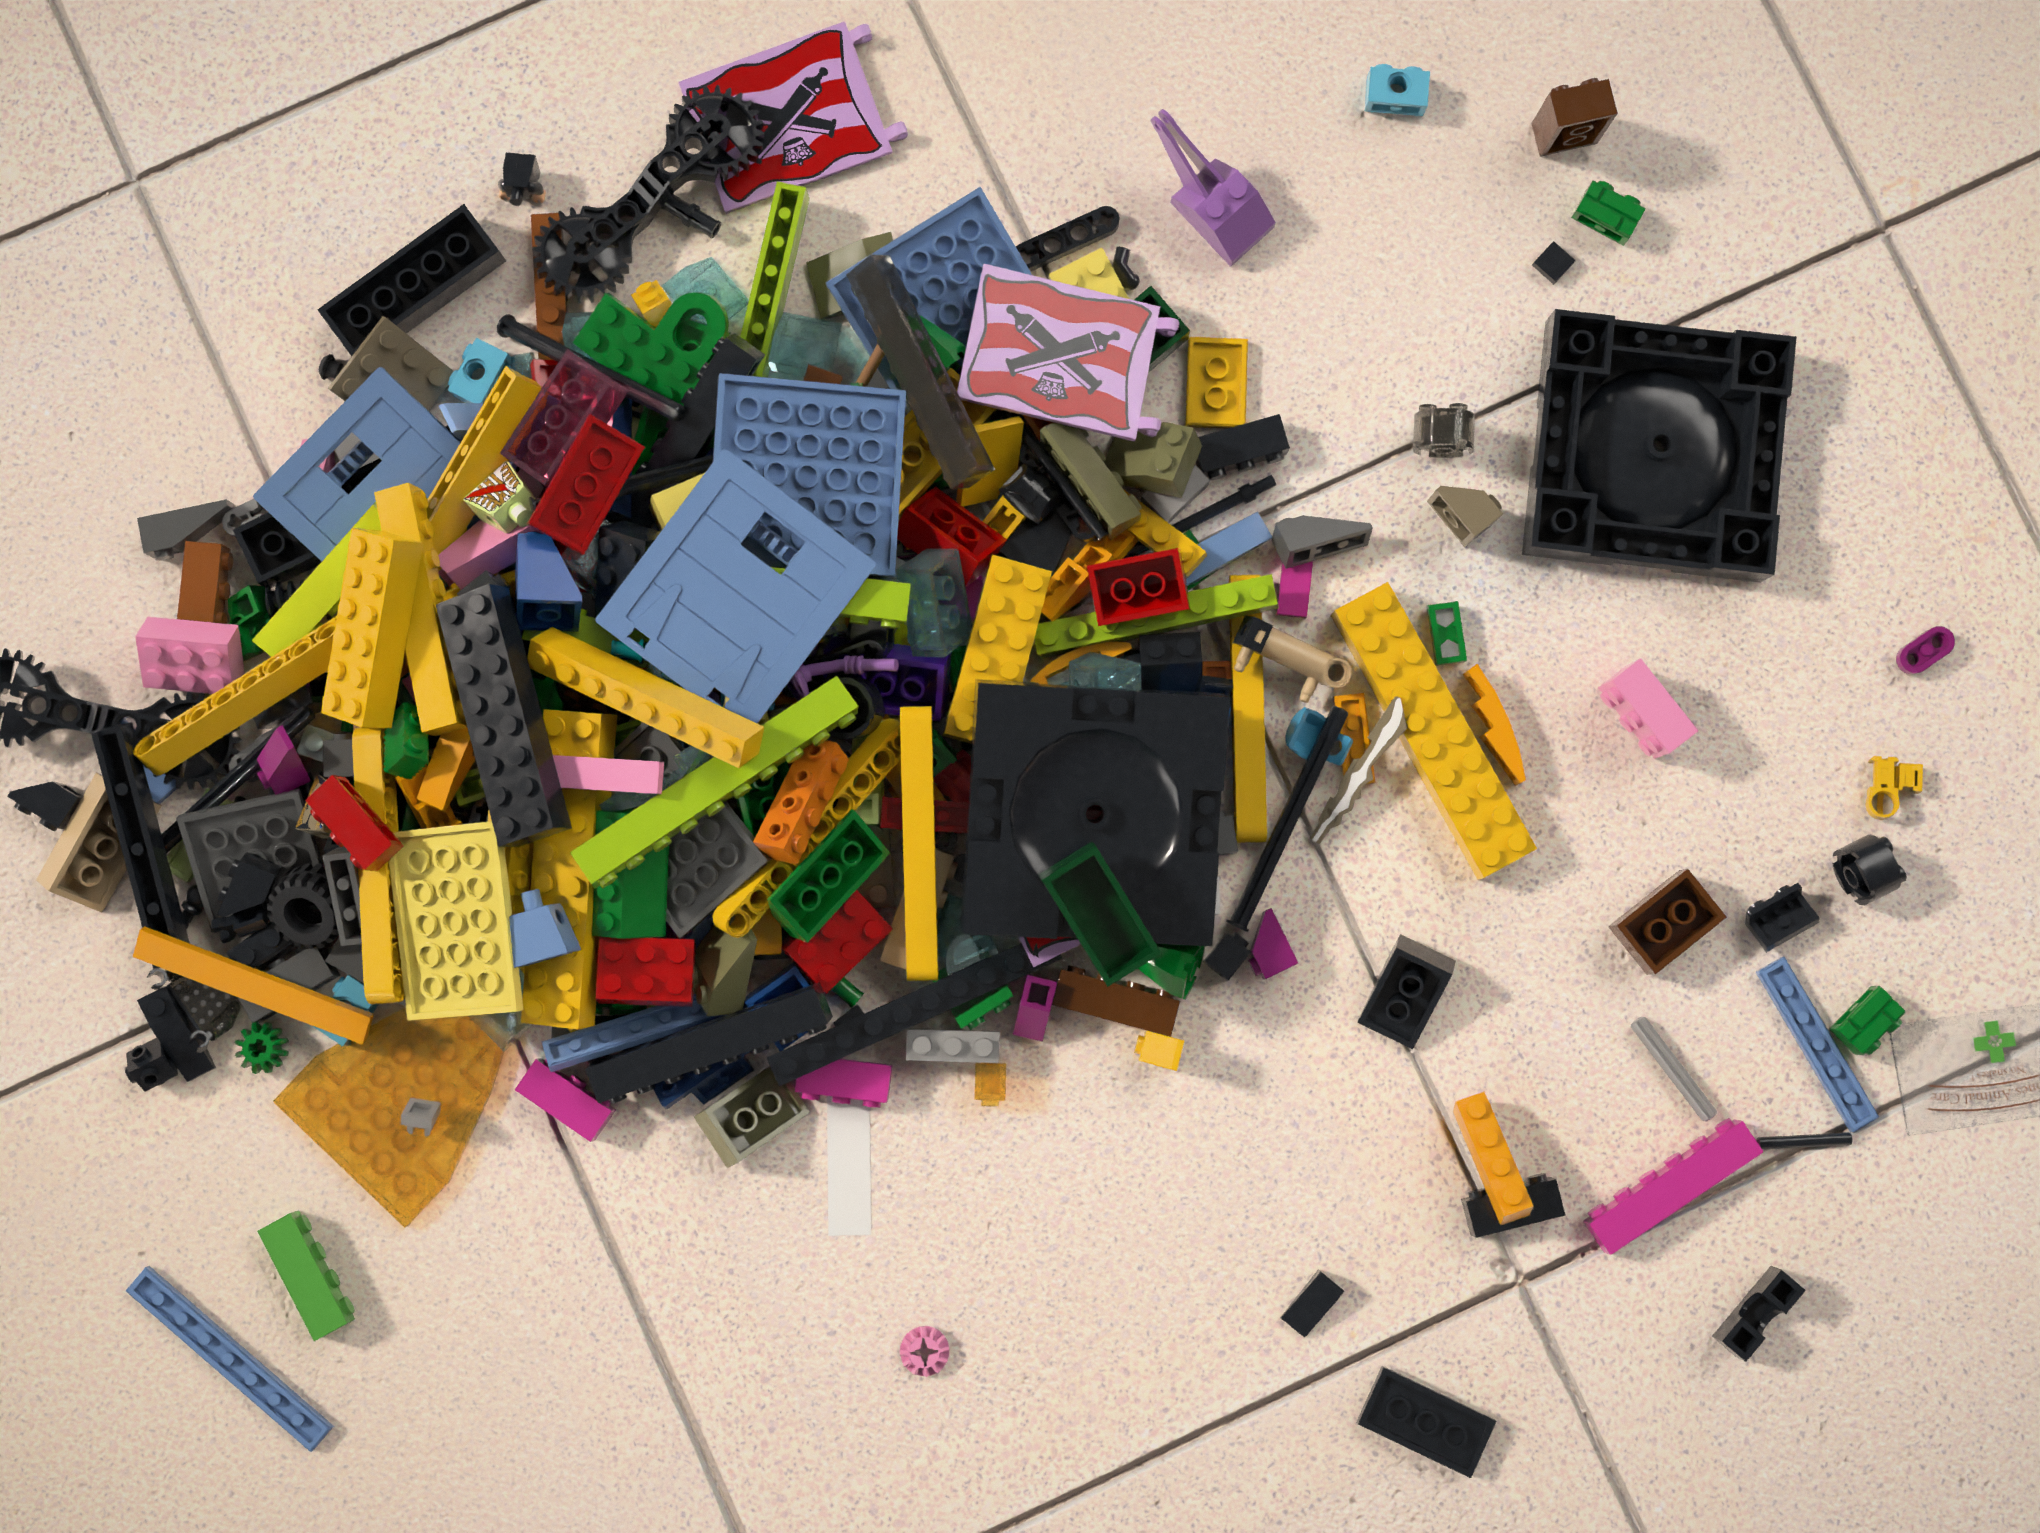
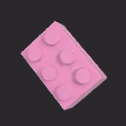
[135,617,245,694]
[1598,658,1698,759]

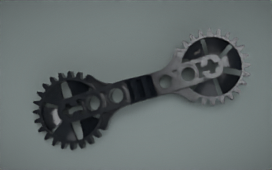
[532,85,764,303]
[0,648,242,790]

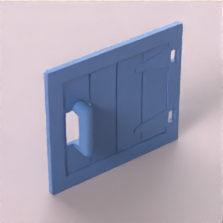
[253,367,480,588]
[595,449,876,723]

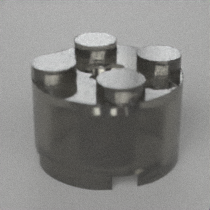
[1413,403,1475,458]

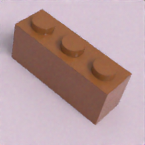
[177,541,234,624]

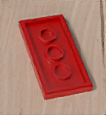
[527,414,645,555]

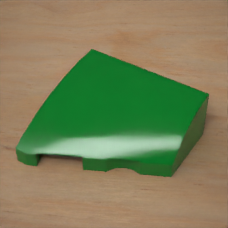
[228,585,271,662]

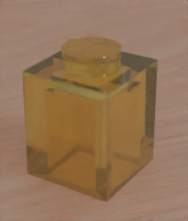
[974,1062,1007,1106]

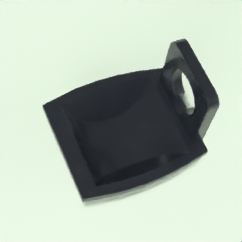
[998,463,1065,524]

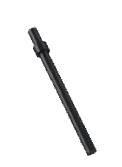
[999,409,1109,541]
[1124,475,1276,558]

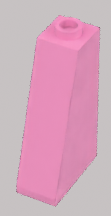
[438,520,554,590]

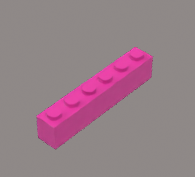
[1583,1118,1763,1255]

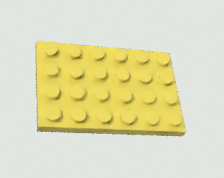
[389,821,524,1020]

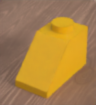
[1134,1030,1184,1071]

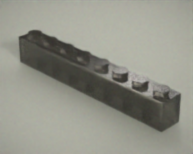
[846,254,995,489]

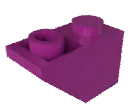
[1013,975,1057,1042]

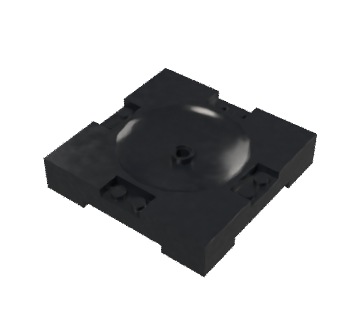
[1522,309,1797,583]
[960,679,1231,947]

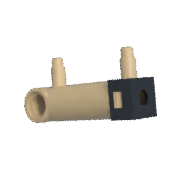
[1233,615,1352,703]

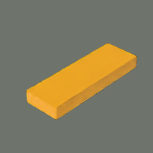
[1333,693,1376,784]

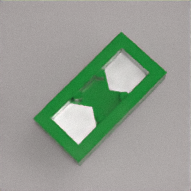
[1427,601,1467,666]

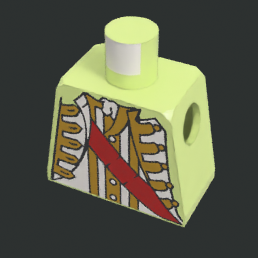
[463,460,536,533]

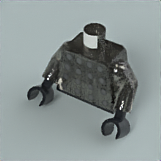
[147,968,241,1053]

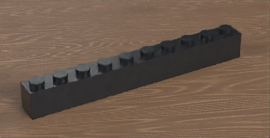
[767,943,1062,1087]

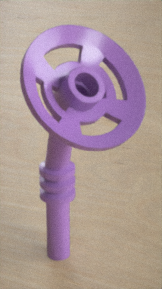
[787,656,898,701]

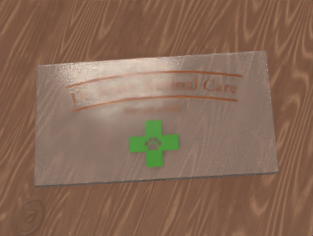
[1889,1003,2040,1136]

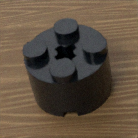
[829,677,885,739]
[1832,834,1907,905]

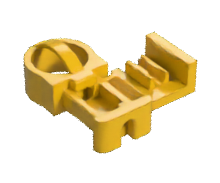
[1865,756,1923,820]

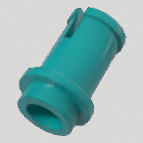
[611,639,648,664]

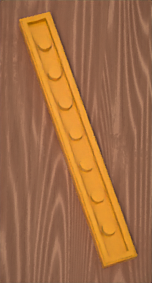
[133,926,374,1045]

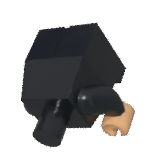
[498,152,546,206]

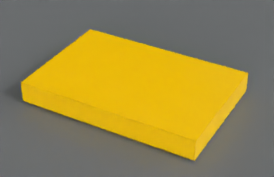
[1185,337,1248,429]
[956,416,1024,507]

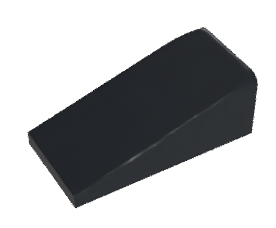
[1280,1269,1344,1338]

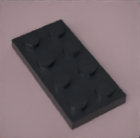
[1356,1366,1497,1478]

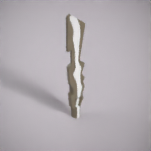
[1310,697,1407,844]

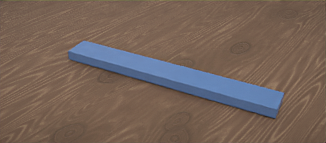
[126,1266,334,1452]

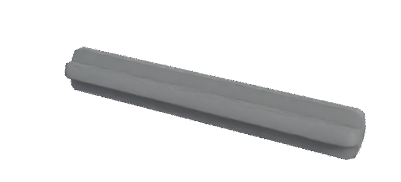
[1631,1017,1717,1121]

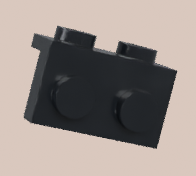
[1745,883,1820,953]

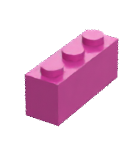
[515,1058,616,1142]
[795,1059,893,1108]

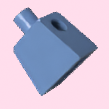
[509,889,581,968]

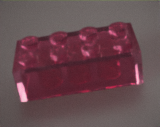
[500,349,629,487]

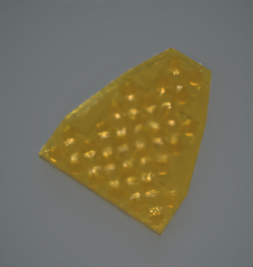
[273,1008,512,1228]

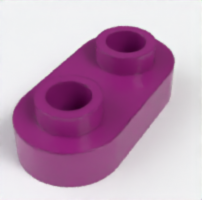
[1896,626,1955,674]

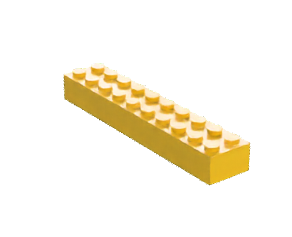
[1330,582,1537,880]
[521,709,617,1029]

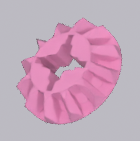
[900,1326,949,1377]

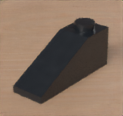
[137,986,216,1082]

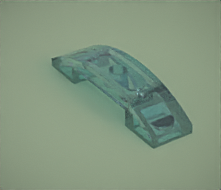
[599,746,708,811]

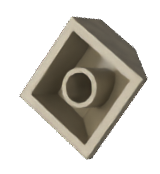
[1427,486,1503,547]

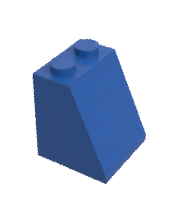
[515,532,582,632]

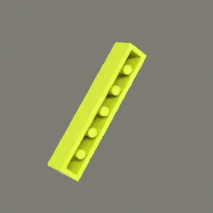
[252,502,382,657]

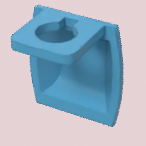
[1285,707,1353,766]

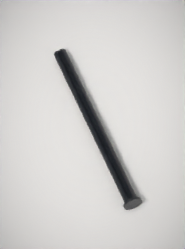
[497,314,685,421]
[529,455,713,513]
[161,706,315,854]
[1226,706,1348,932]

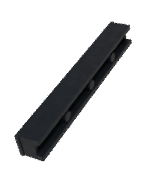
[91,722,190,969]

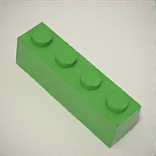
[257,1210,355,1341]

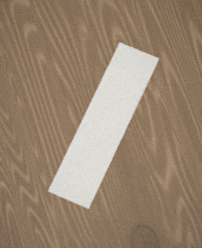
[827,1096,871,1236]

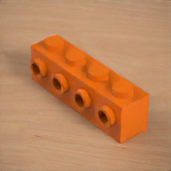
[753,741,849,865]

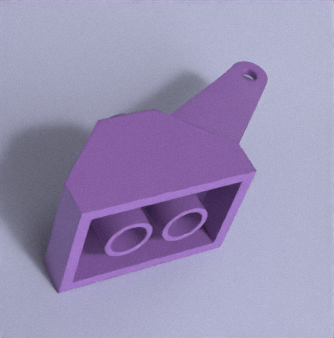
[1150,109,1276,267]

